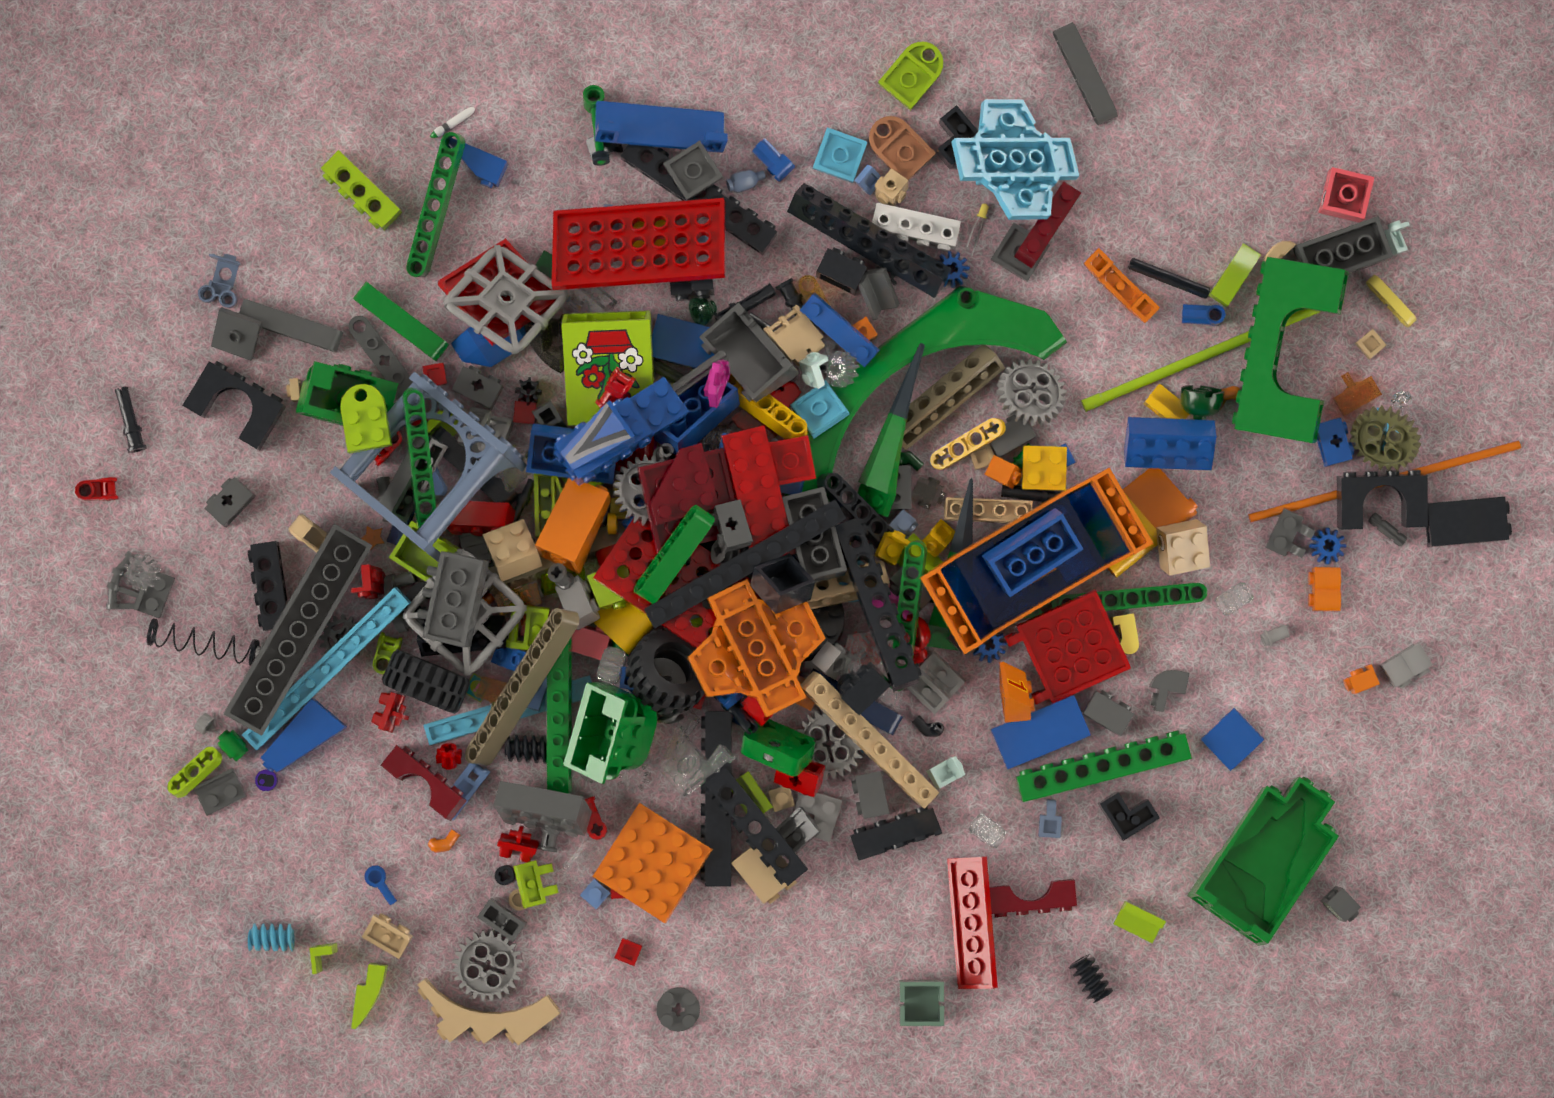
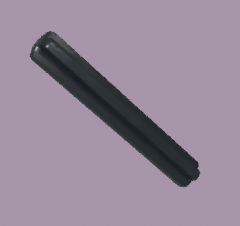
[1128,258,1210,299]

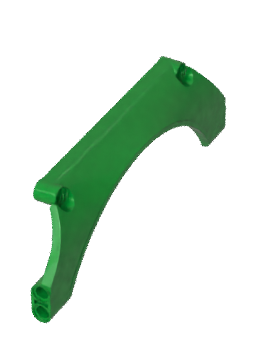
[785,286,1067,503]

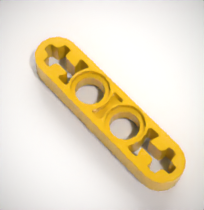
[930,418,1006,470]

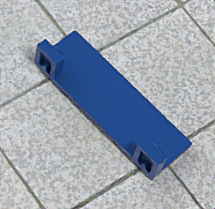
[595,101,728,153]

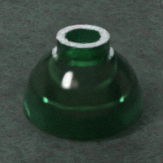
[689,297,717,326]

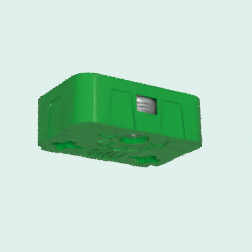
[740,719,816,776]

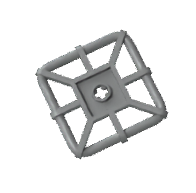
[443,245,568,354]
[403,549,527,676]

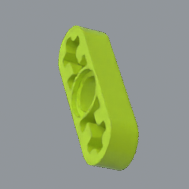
[167,747,222,798]

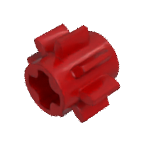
[436,743,462,770]

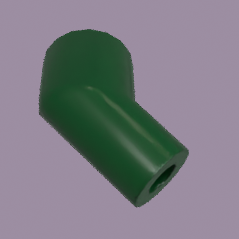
[899,451,924,472]

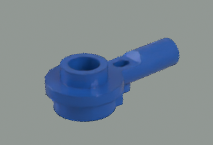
[365,865,397,905]

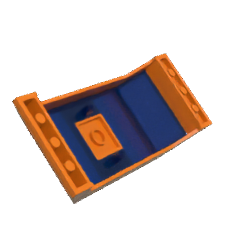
[920,467,1153,654]

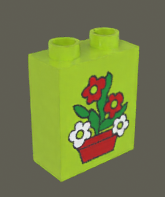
[562,310,654,426]

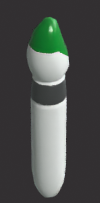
[430,107,475,138]

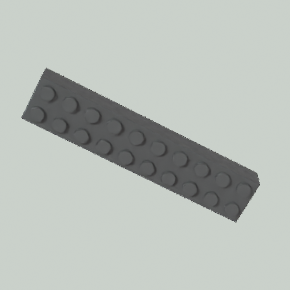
[223,524,372,736]

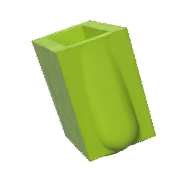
[586,566,636,610]

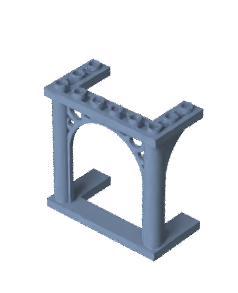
[330,372,527,562]

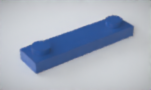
[800,293,880,367]

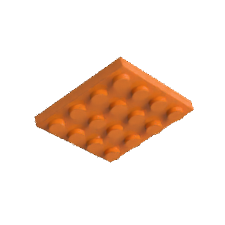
[592,803,713,924]

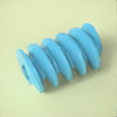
[248,923,295,952]

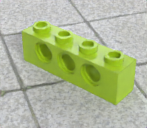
[321,150,402,231]

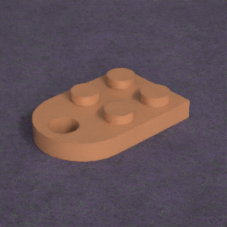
[869,116,936,181]

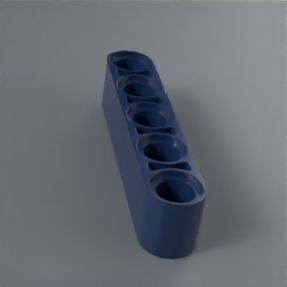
[810,668,903,736]

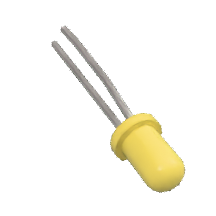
[966,203,989,256]

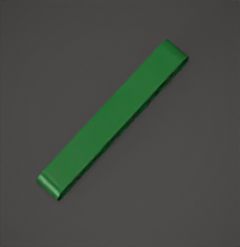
[406,132,465,277]
[402,387,436,530]
[890,540,927,691]

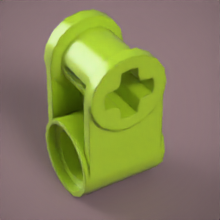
[372,632,403,675]

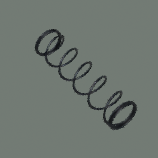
[146,618,260,666]

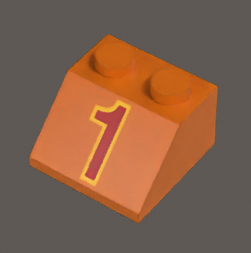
[999,662,1035,723]

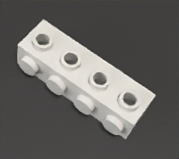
[872,203,961,251]

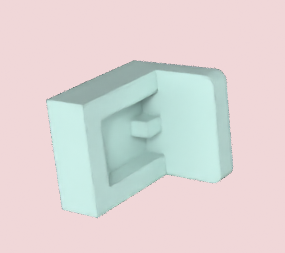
[1384,220,1410,255]
[799,352,828,389]
[926,756,965,790]

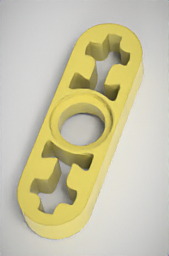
[1366,275,1417,328]

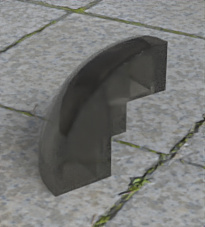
[524,314,564,373]

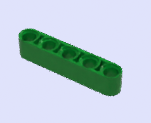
[353,282,449,362]
[634,505,715,604]

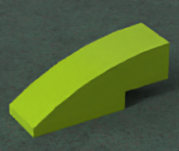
[1208,243,1261,307]
[351,963,388,1029]

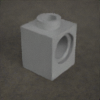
[811,641,851,680]

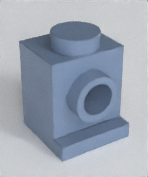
[889,509,918,539]

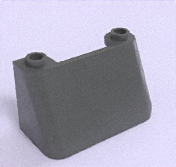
[700,302,800,402]

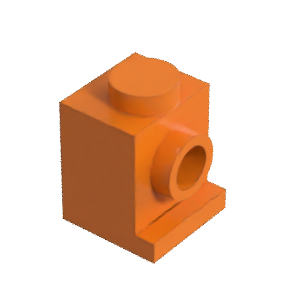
[1343,664,1380,694]

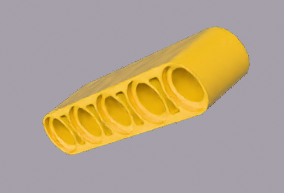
[728,373,807,439]

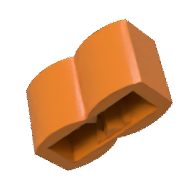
[1308,567,1341,612]

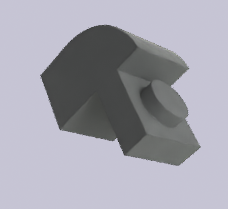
[532,400,567,428]
[1149,670,1190,712]

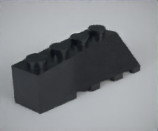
[850,806,943,861]

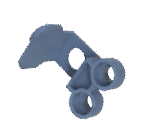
[198,254,241,308]

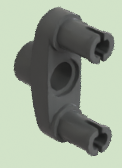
[375,571,426,633]

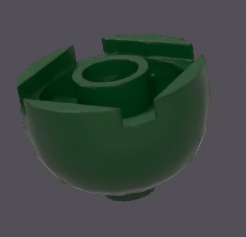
[1180,385,1224,420]

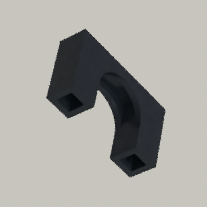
[182,361,286,451]
[1337,470,1428,530]

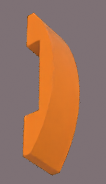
[1083,248,1160,323]

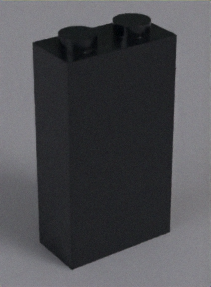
[1426,496,1512,548]

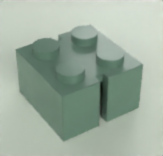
[899,980,944,1026]

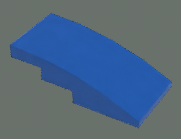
[652,314,714,369]
[990,695,1091,769]

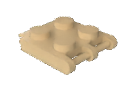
[763,305,825,366]

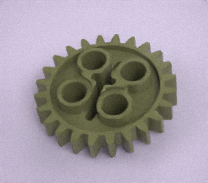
[1350,405,1421,471]

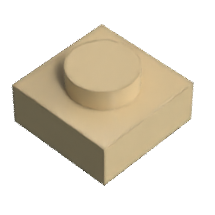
[1355,329,1386,360]
[286,378,301,402]
[970,444,994,470]
[769,787,795,812]

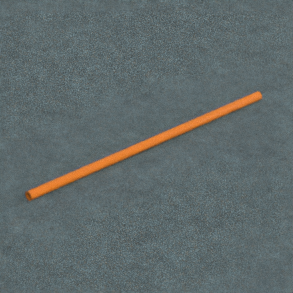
[1248,440,1521,522]

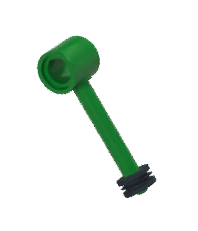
[583,85,610,166]

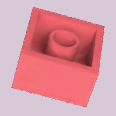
[1318,167,1374,223]

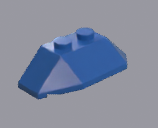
[451,321,533,367]

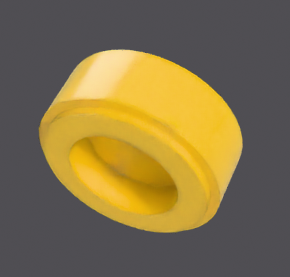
[607,513,618,535]

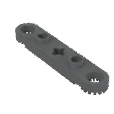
[348,316,413,398]

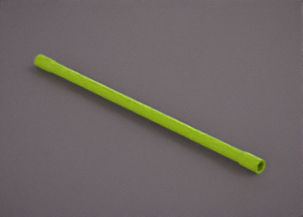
[1081,301,1344,412]

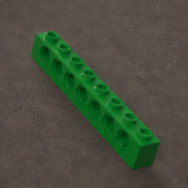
[547,636,572,794]
[1015,730,1192,802]

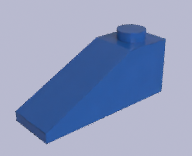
[449,138,508,189]

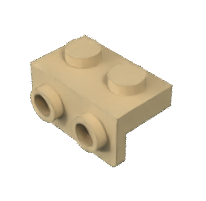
[362,913,413,959]

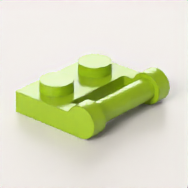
[506,603,549,650]

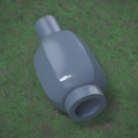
[726,170,766,193]

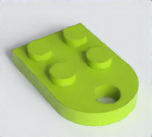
[878,42,943,111]
[341,384,392,454]

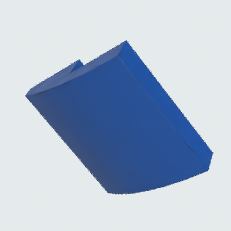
[1201,708,1264,771]

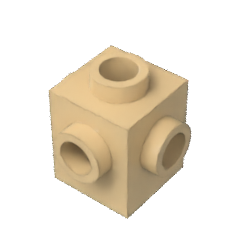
[875,169,908,206]

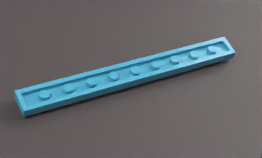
[242,587,411,751]

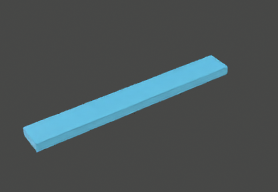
[423,675,592,746]

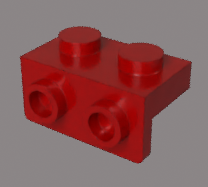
[351,564,386,600]

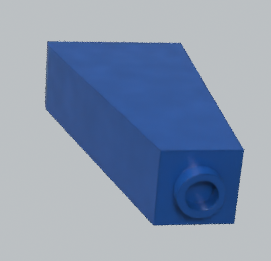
[261,698,347,772]

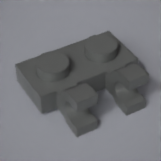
[1265,508,1315,558]

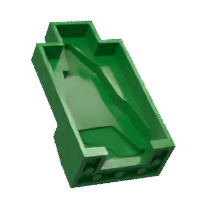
[1187,777,1339,946]

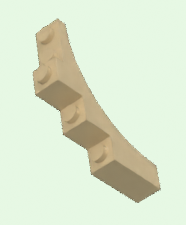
[418,978,561,1045]

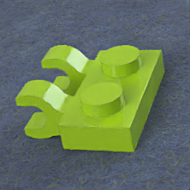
[513,860,559,909]

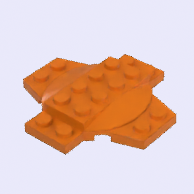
[688,579,826,717]

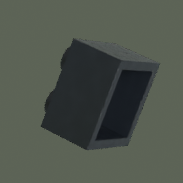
[816,247,867,296]
[750,553,815,614]

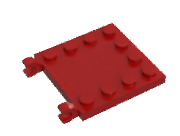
[1004,589,1131,705]

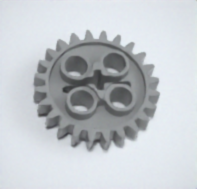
[996,359,1067,426]
[613,455,664,526]
[797,710,863,779]
[452,930,523,1001]

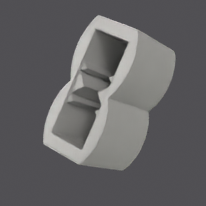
[1380,642,1433,689]

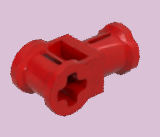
[595,367,636,408]
[585,796,607,840]

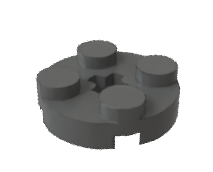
[656,987,700,1032]

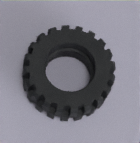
[626,627,705,715]
[382,649,470,714]

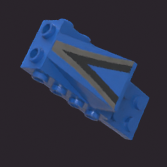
[553,377,689,486]

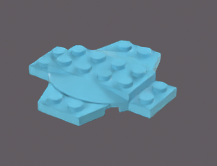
[951,99,1079,220]

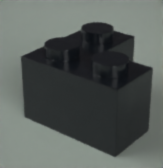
[936,105,978,169]
[670,279,714,301]
[837,662,891,715]
[1097,792,1160,841]

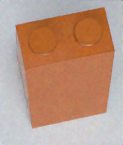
[535,478,611,574]

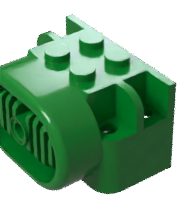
[296,361,398,426]
[563,682,657,784]

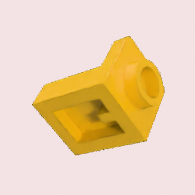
[922,519,955,557]
[874,530,911,565]

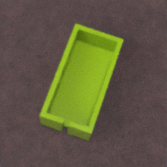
[389,521,489,581]

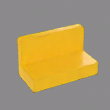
[1143,384,1189,419]

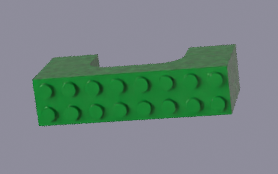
[1232,257,1349,443]

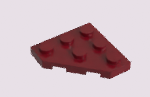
[650,443,719,525]

